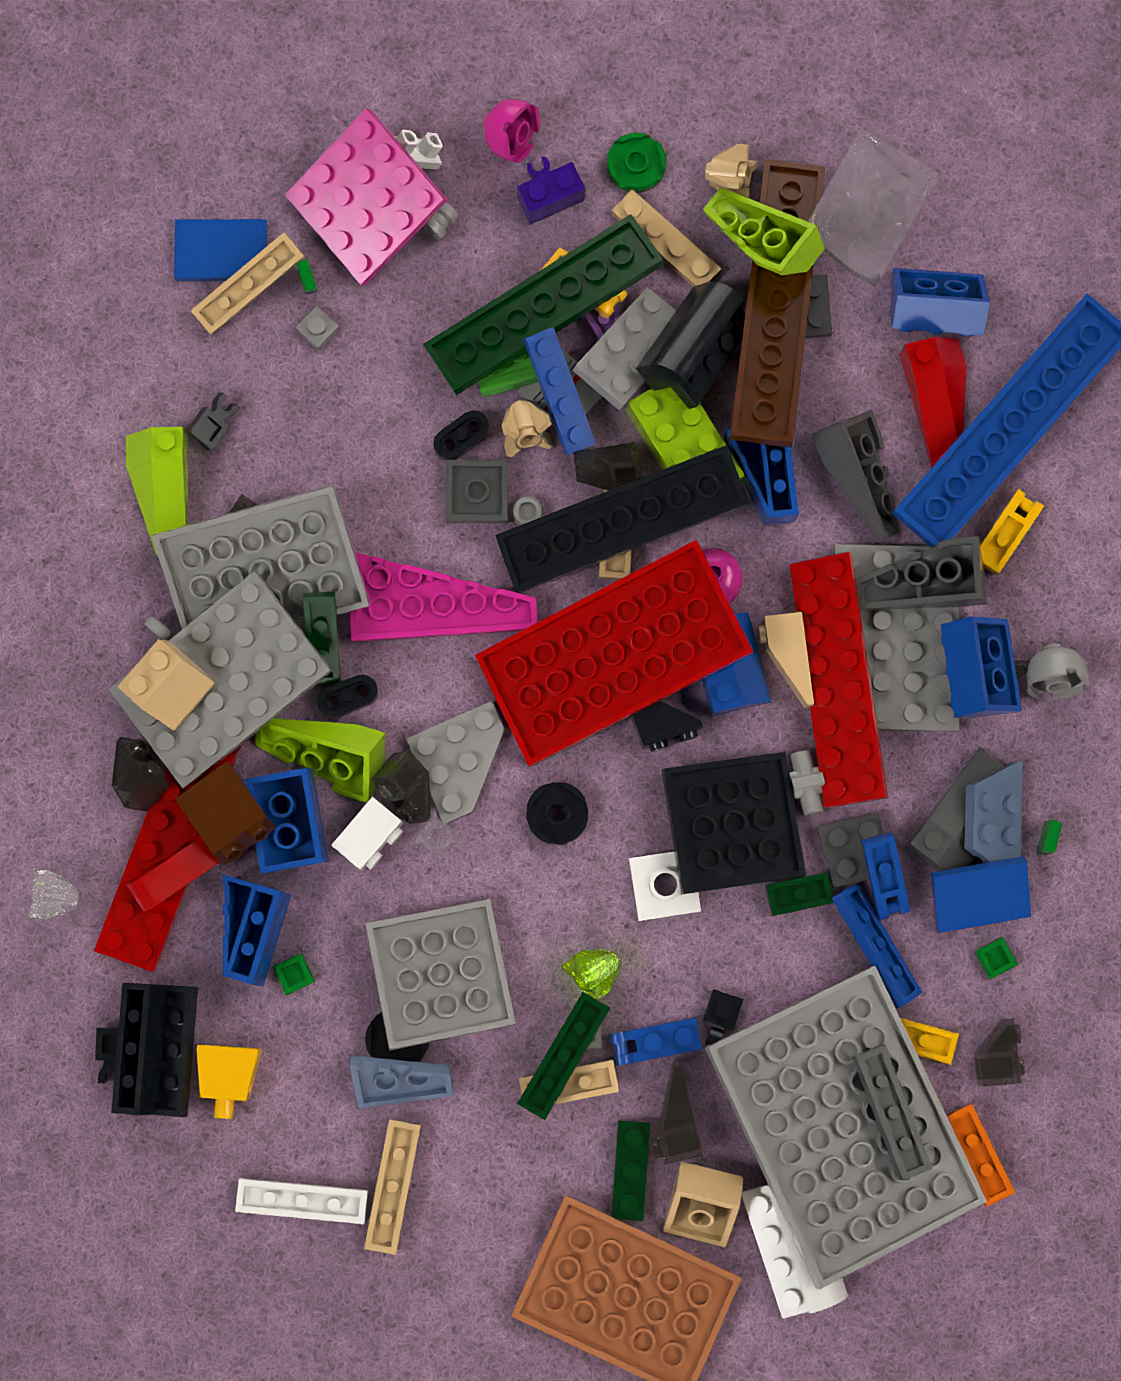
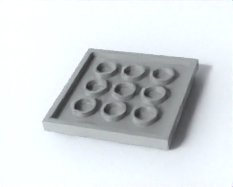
[365,899,516,1051]

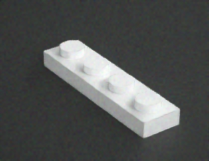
[235,1178,368,1224]

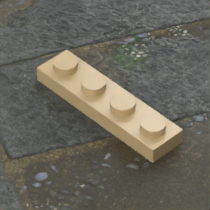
[611,190,721,287]
[191,232,305,335]
[364,1119,421,1255]

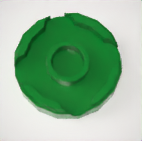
[607,133,666,193]

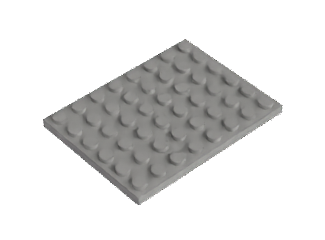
[705,966,987,1289]

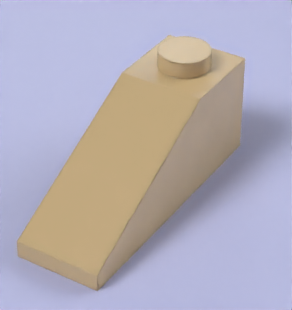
[758,612,814,709]

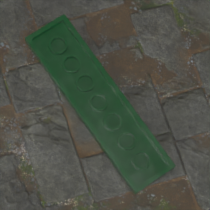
[423,214,665,395]

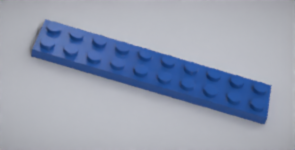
[892,293,1121,547]

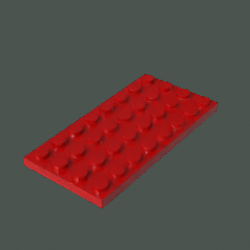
[475,540,754,767]

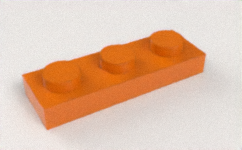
[946,1103,1016,1207]

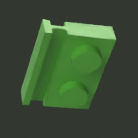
[479,352,538,398]

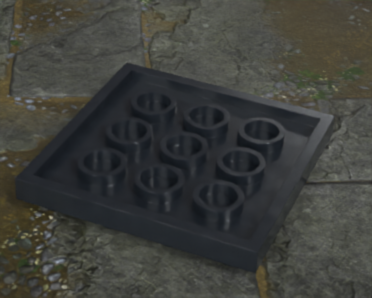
[661,752,806,895]

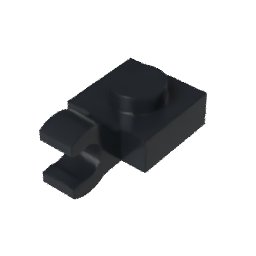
[703,989,744,1046]

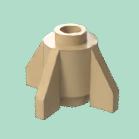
[705,144,758,198]
[502,400,553,458]

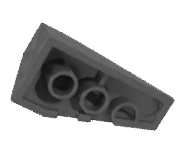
[856,536,987,610]

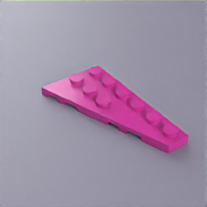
[350,551,537,642]

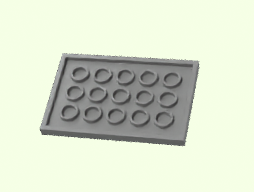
[151,484,371,629]
[833,544,959,732]
[108,572,333,789]

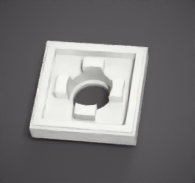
[629,852,701,921]

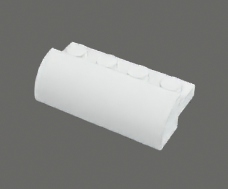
[741,1184,848,1319]

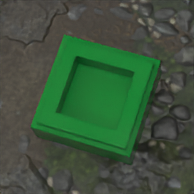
[296,259,317,295]
[1036,820,1062,855]
[973,937,1018,980]
[273,953,316,995]

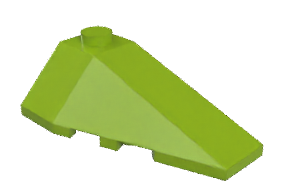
[703,187,825,275]
[126,427,188,556]
[255,718,385,803]

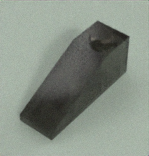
[652,1059,703,1164]

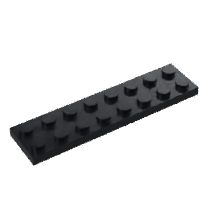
[495,445,749,593]

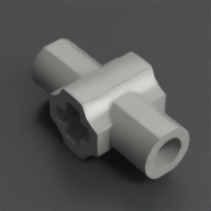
[789,750,825,816]

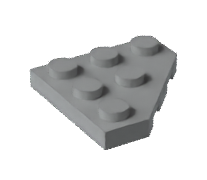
[406,701,505,825]

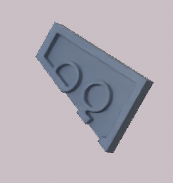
[349,1055,454,1109]

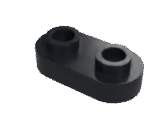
[433,410,489,461]
[317,674,378,719]

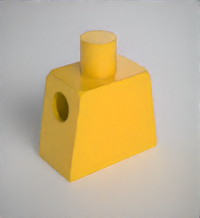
[197,1044,262,1119]

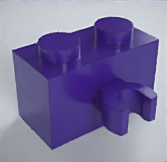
[517,156,585,225]

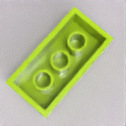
[626,387,745,483]

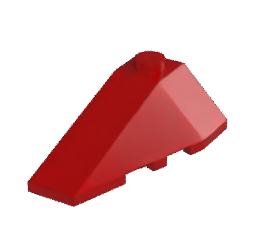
[899,337,967,468]

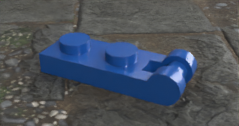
[861,832,910,920]
[609,1018,702,1066]

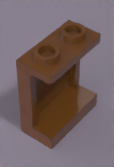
[175,761,275,865]

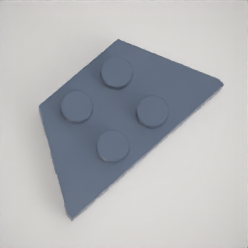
[964,761,1023,863]

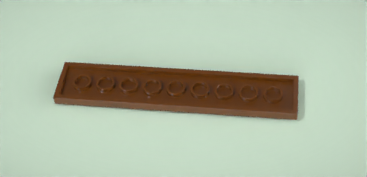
[729,159,825,448]

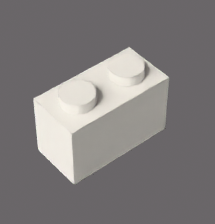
[331,797,403,872]

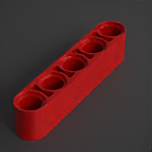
[126,834,220,911]

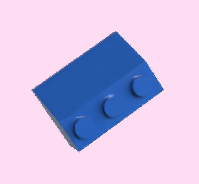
[890,268,990,337]
[702,612,772,717]
[941,616,1022,718]
[244,768,329,874]

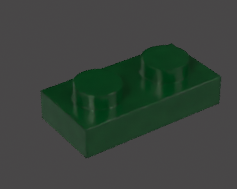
[765,872,834,916]

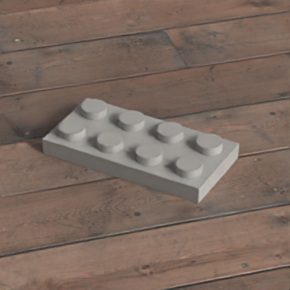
[572,287,676,411]

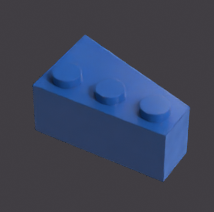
[723,429,799,525]
[222,874,292,987]

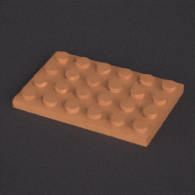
[511,1194,742,1381]

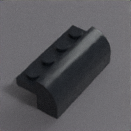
[636,282,745,409]
[111,982,198,1117]

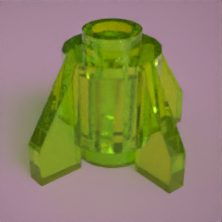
[561,948,621,1000]

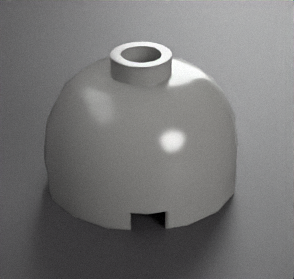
[1025,643,1090,699]

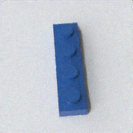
[523,327,596,455]
[832,882,923,1009]

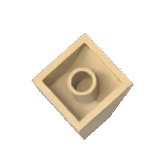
[118,639,216,731]
[663,1161,744,1247]

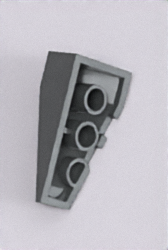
[812,410,899,541]
[905,748,1005,872]

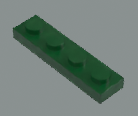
[517,992,611,1120]

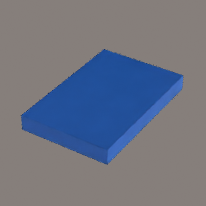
[174,219,267,281]
[931,856,1031,933]

